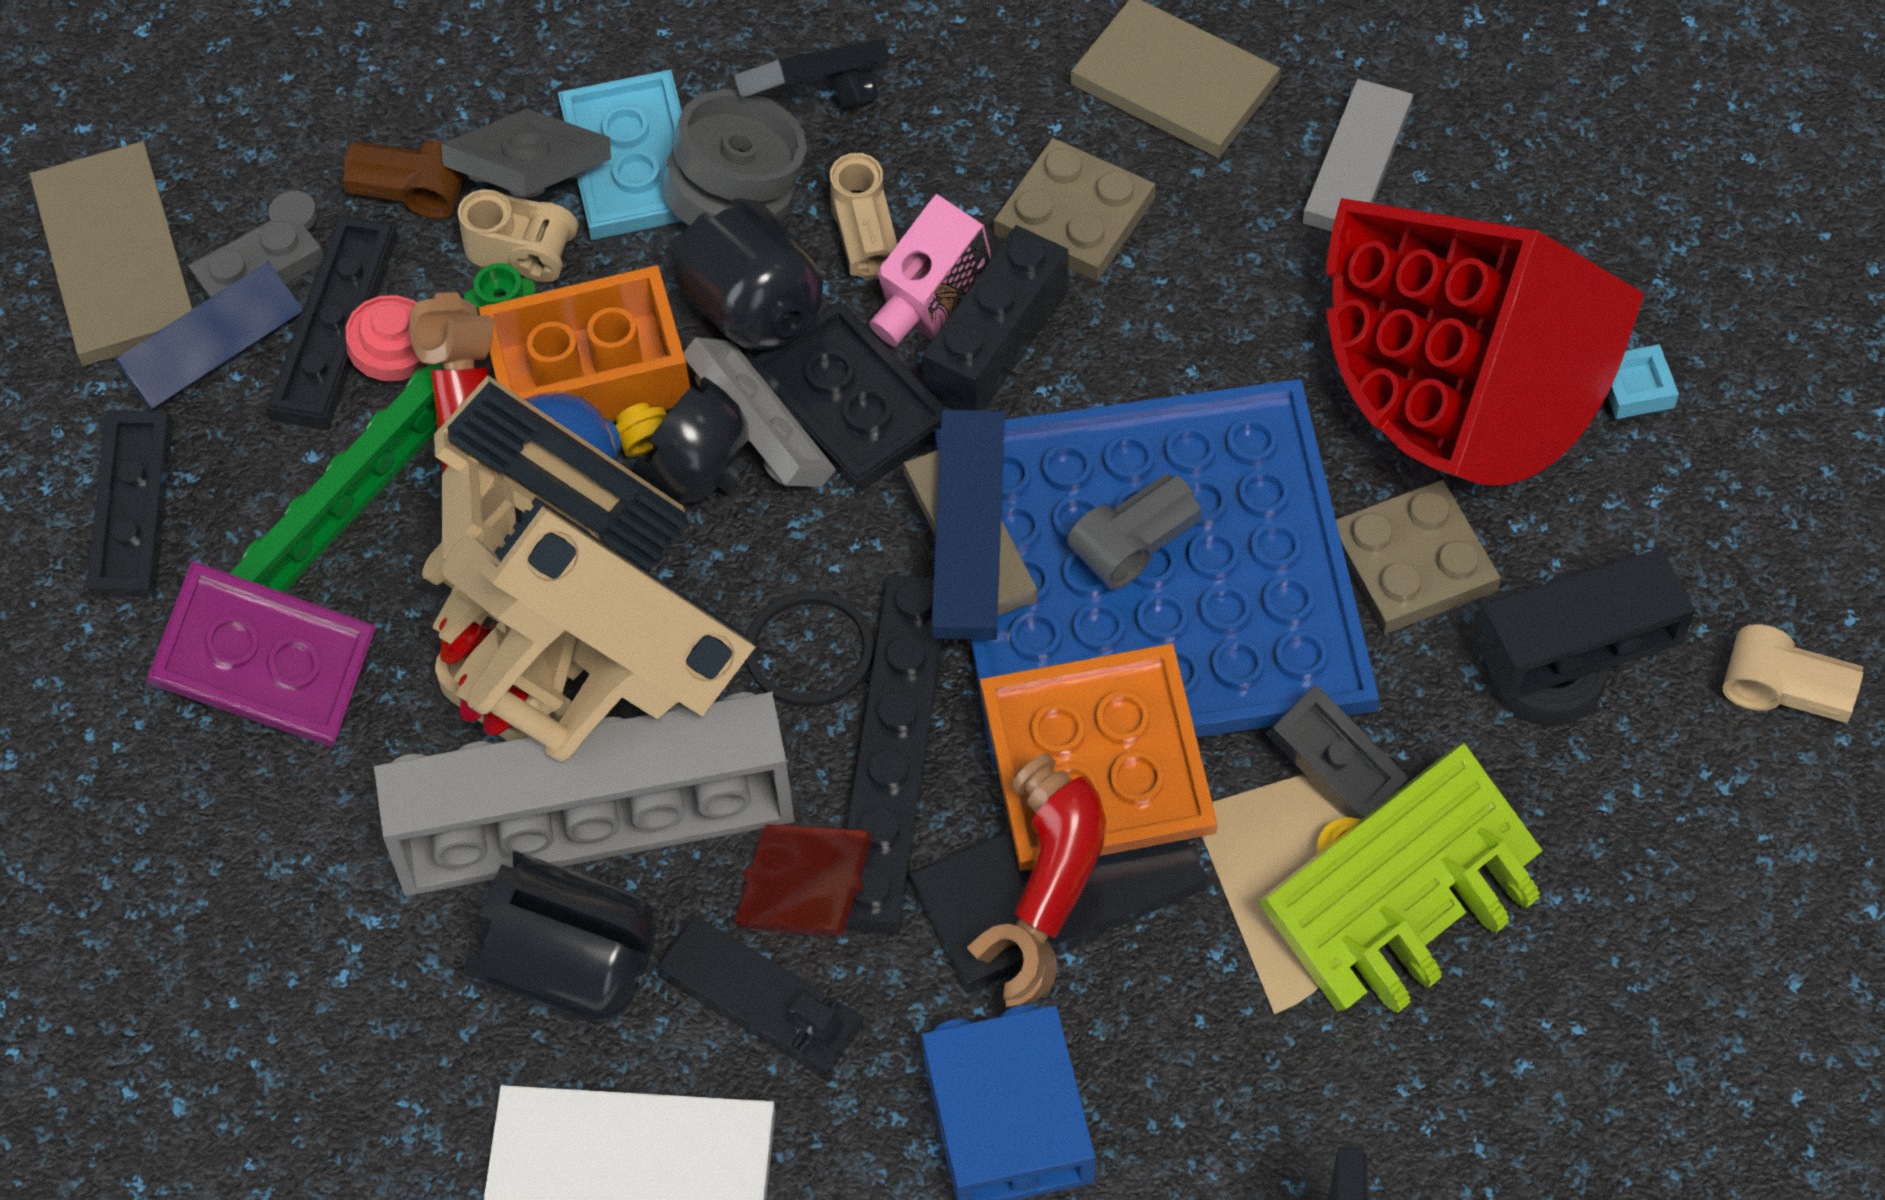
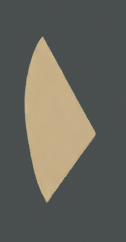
[1202,774,1347,1014]

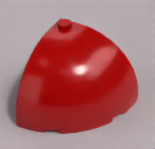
[1326,198,1644,486]

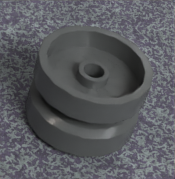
[662,89,807,226]

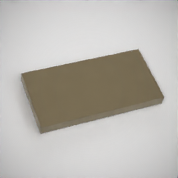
[29,141,193,367]

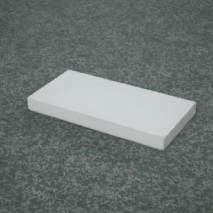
[484,1085,776,1200]

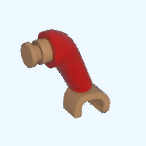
[410,292,494,474]
[967,753,1107,1008]

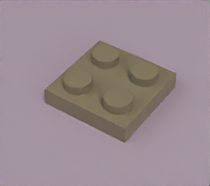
[994,138,1156,282]
[1336,480,1501,635]

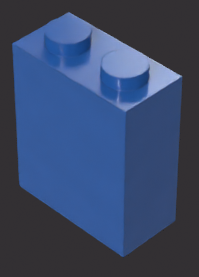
[922,1004,1096,1200]

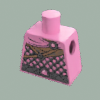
[869,194,992,347]

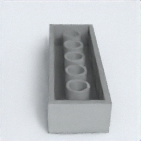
[374,692,795,896]

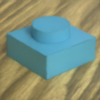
[1607,344,1679,419]

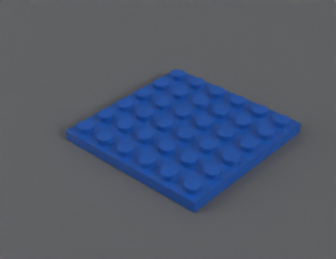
[935,379,1379,767]

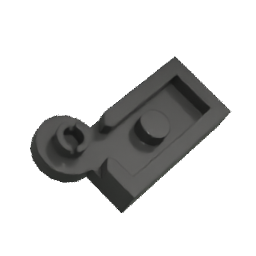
[188,190,323,299]

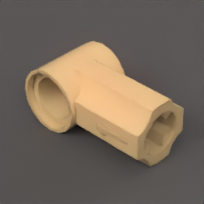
[830,153,897,281]
[1723,624,1864,723]

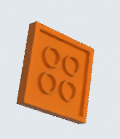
[980,643,1218,871]

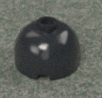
[631,376,750,503]

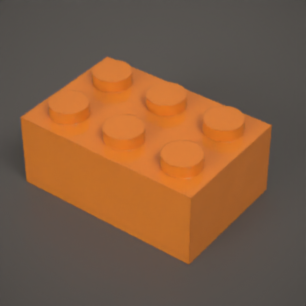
[478,265,690,423]

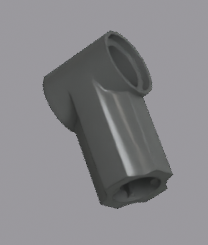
[1067,473,1201,590]

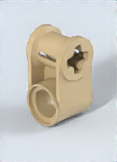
[458,189,579,282]

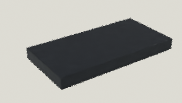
[910,830,1208,994]

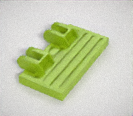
[1257,743,1543,1013]

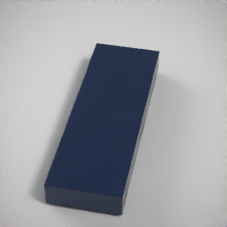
[115,261,303,411]

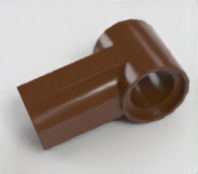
[342,140,466,219]

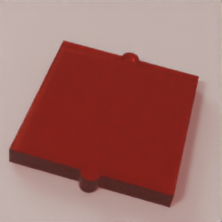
[735,824,872,936]

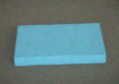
[558,70,683,240]

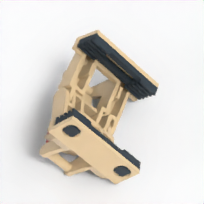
[422,375,755,762]

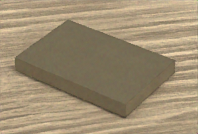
[1071,0,1280,158]

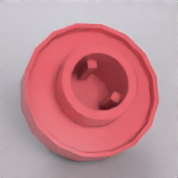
[346,295,429,381]

